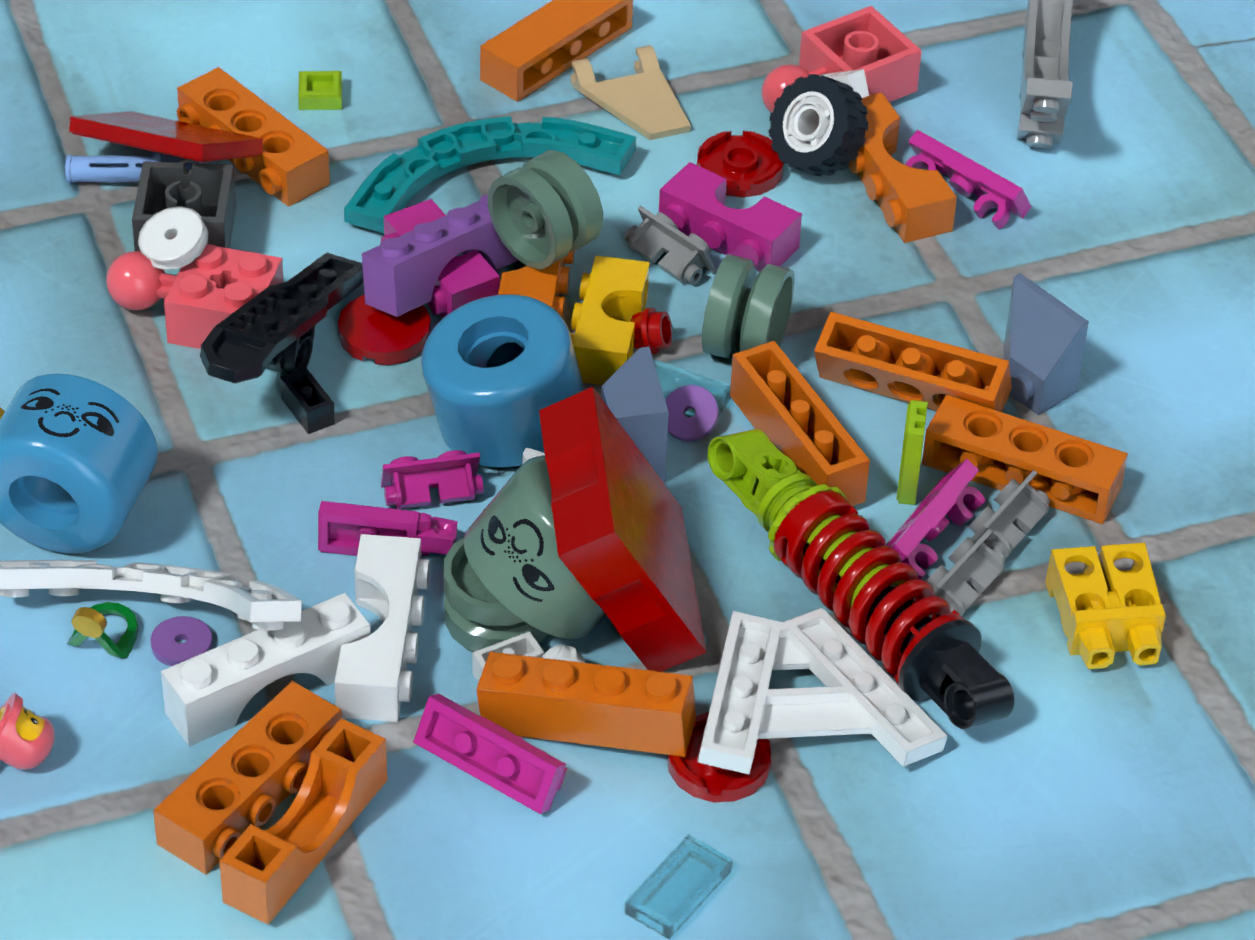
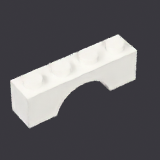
[335,534,430,722]
[161,593,371,746]

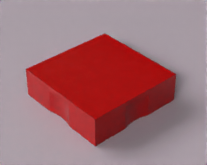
[539,387,707,672]

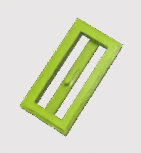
[896,400,928,505]

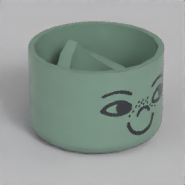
[464,456,606,639]

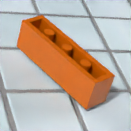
[480,0,633,102]
[730,341,870,506]
[476,652,697,757]

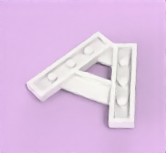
[698,608,947,774]

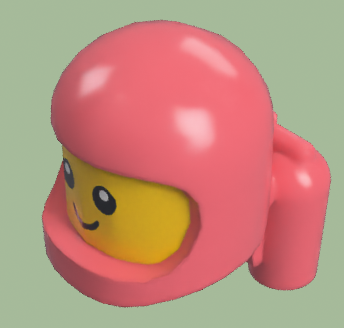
[0,693,55,770]

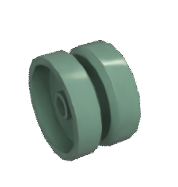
[488,150,603,270]
[701,254,795,359]
[443,537,548,652]

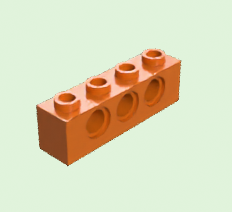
[177,67,330,207]
[814,311,1012,412]
[922,394,1128,524]
[153,681,342,875]

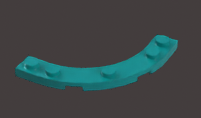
[344,116,636,234]

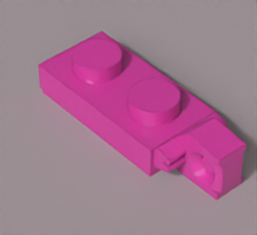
[318,501,458,556]

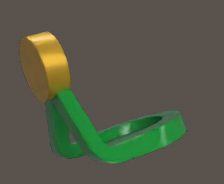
[67,602,139,659]

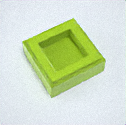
[298,71,342,110]

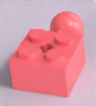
[762,6,922,113]
[106,244,284,349]

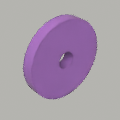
[665,385,719,442]
[151,616,212,666]

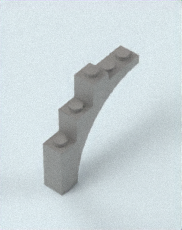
[1017,0,1073,148]

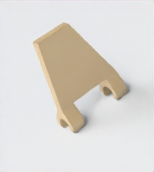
[571,45,691,140]

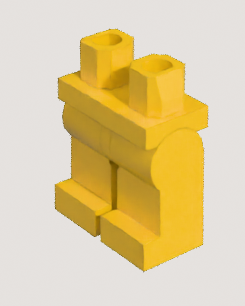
[1045,542,1166,669]

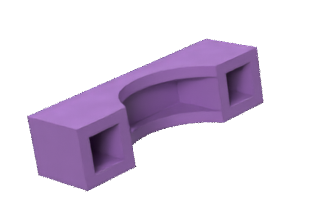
[361,194,518,317]

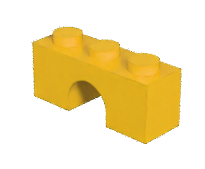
[570,255,650,385]

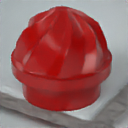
[630,308,672,354]

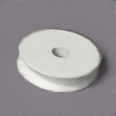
[138,206,209,270]

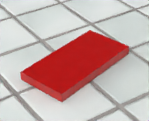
[69,111,263,162]

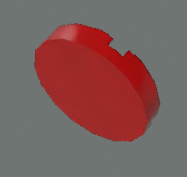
[697,131,784,198]
[338,294,431,365]
[667,712,772,802]

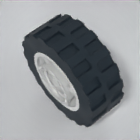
[769,74,868,176]

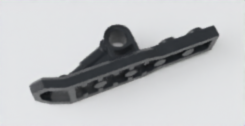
[200,252,364,384]

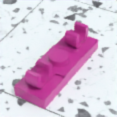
[905,129,1032,229]
[886,459,986,579]
[413,693,568,814]

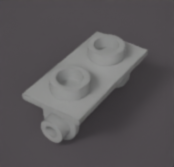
[625,206,717,284]
[968,470,1049,559]
[926,529,1005,616]

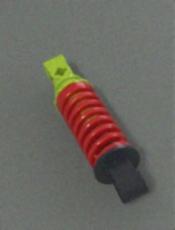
[708,429,1014,729]

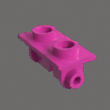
[381,450,484,509]

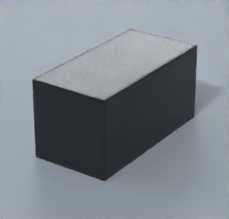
[280,367,335,434]

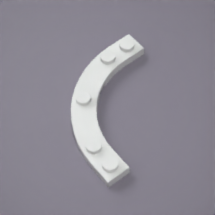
[0,560,302,630]

